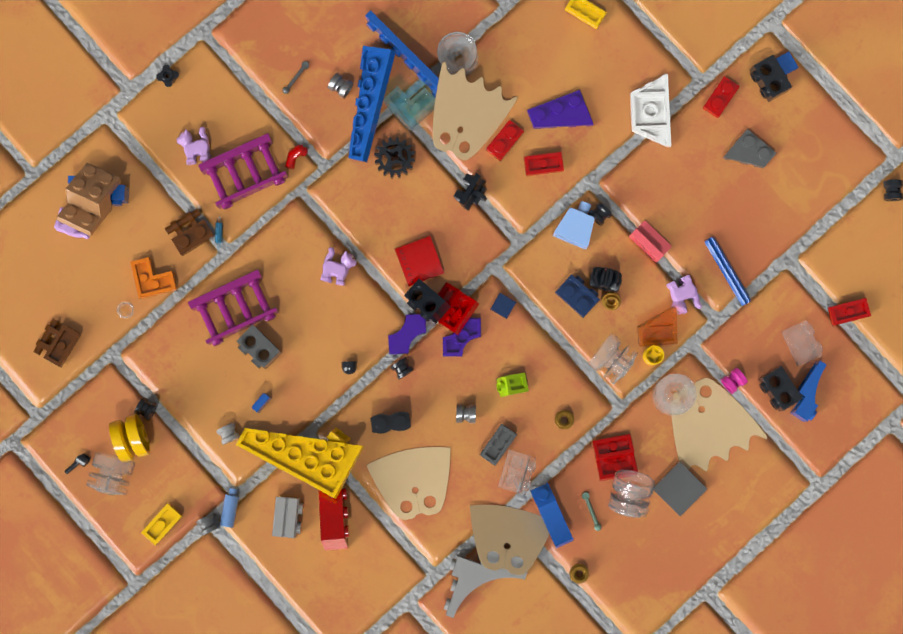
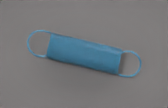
[215,217,223,249]

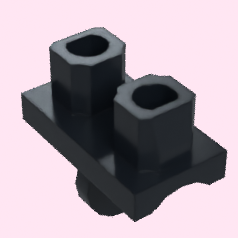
[453,173,487,211]

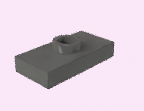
[479,423,517,466]

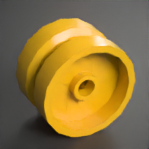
[109,414,151,463]

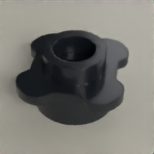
[156,65,179,87]

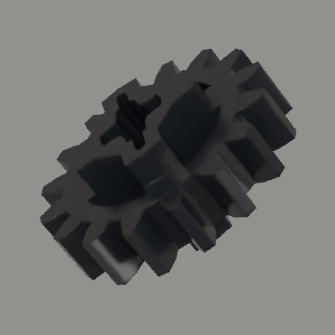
[374,137,415,179]

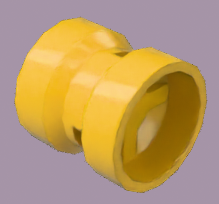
[643,345,664,365]

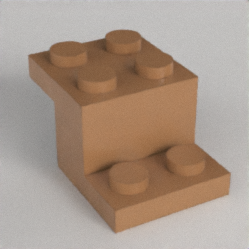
[57,163,121,236]

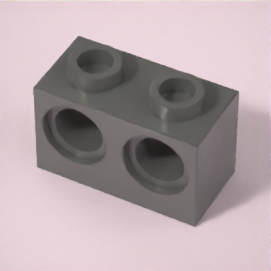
[237,325,282,369]

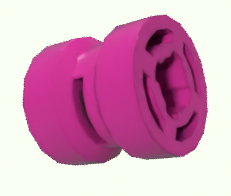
[720,368,748,394]

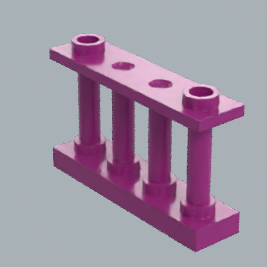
[198,133,288,210]
[188,269,279,346]

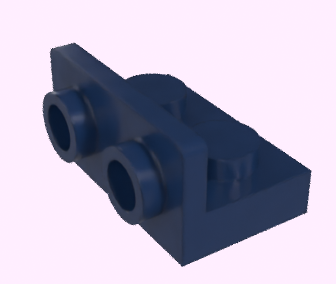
[555,274,600,318]

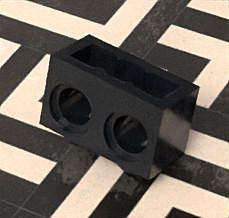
[750,55,792,102]
[404,279,451,324]
[758,366,803,411]

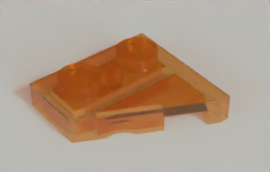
[638,306,678,347]

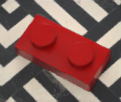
[703,76,740,118]
[486,120,524,162]
[524,152,564,176]
[828,298,871,326]

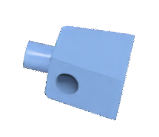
[553,201,595,250]

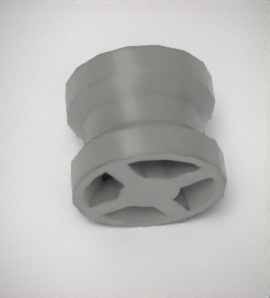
[216,423,240,445]

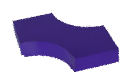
[388,314,426,355]
[443,318,481,357]

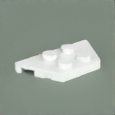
[630,74,671,147]

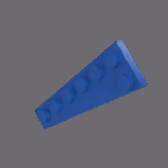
[365,10,439,98]
[348,46,396,163]

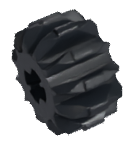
[589,267,622,292]

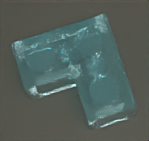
[384,86,435,131]

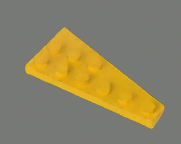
[236,428,364,499]

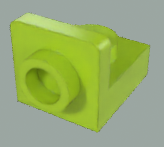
[496,372,529,397]

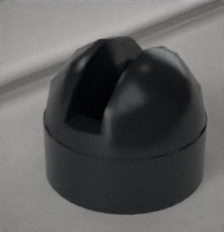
[341,361,357,375]

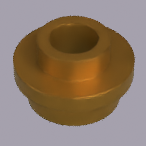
[602,292,621,310]
[555,410,574,429]
[569,564,589,584]

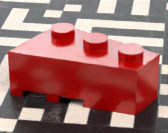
[318,487,349,551]

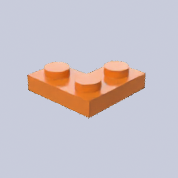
[130,257,177,299]

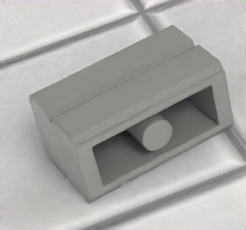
[272,496,304,538]

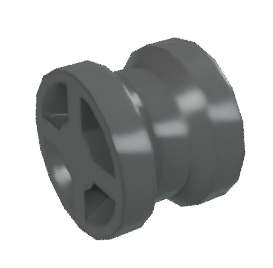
[196,513,220,536]

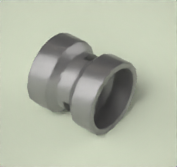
[327,72,354,99]
[456,404,476,423]

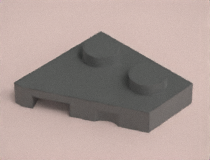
[723,129,776,168]

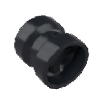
[883,179,903,202]

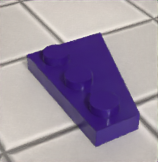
[527,90,594,129]

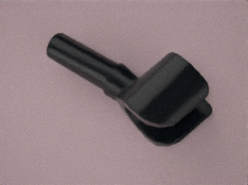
[64,454,91,474]

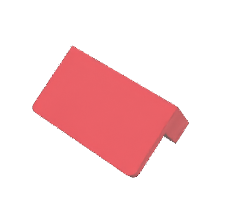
[629,221,671,263]

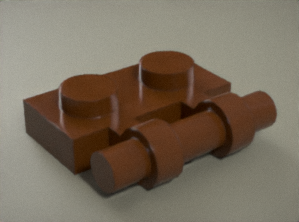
[165,209,215,256]
[33,318,81,368]

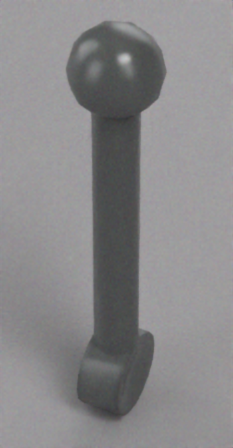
[282,61,309,94]

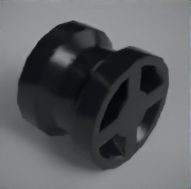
[588,202,612,226]
[391,357,414,380]
[134,397,158,421]

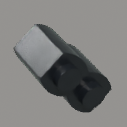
[370,412,411,434]

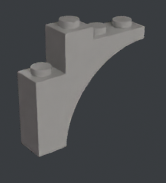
[444,551,528,618]

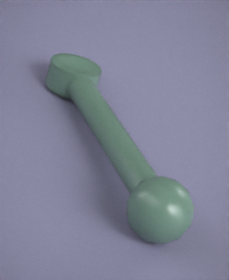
[582,492,602,531]

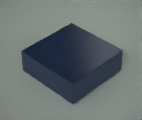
[490,293,516,319]

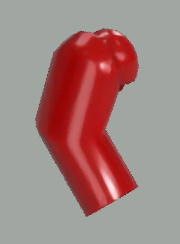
[285,144,308,170]

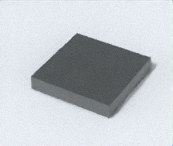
[652,462,707,516]

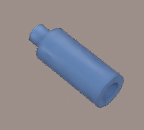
[220,488,239,528]

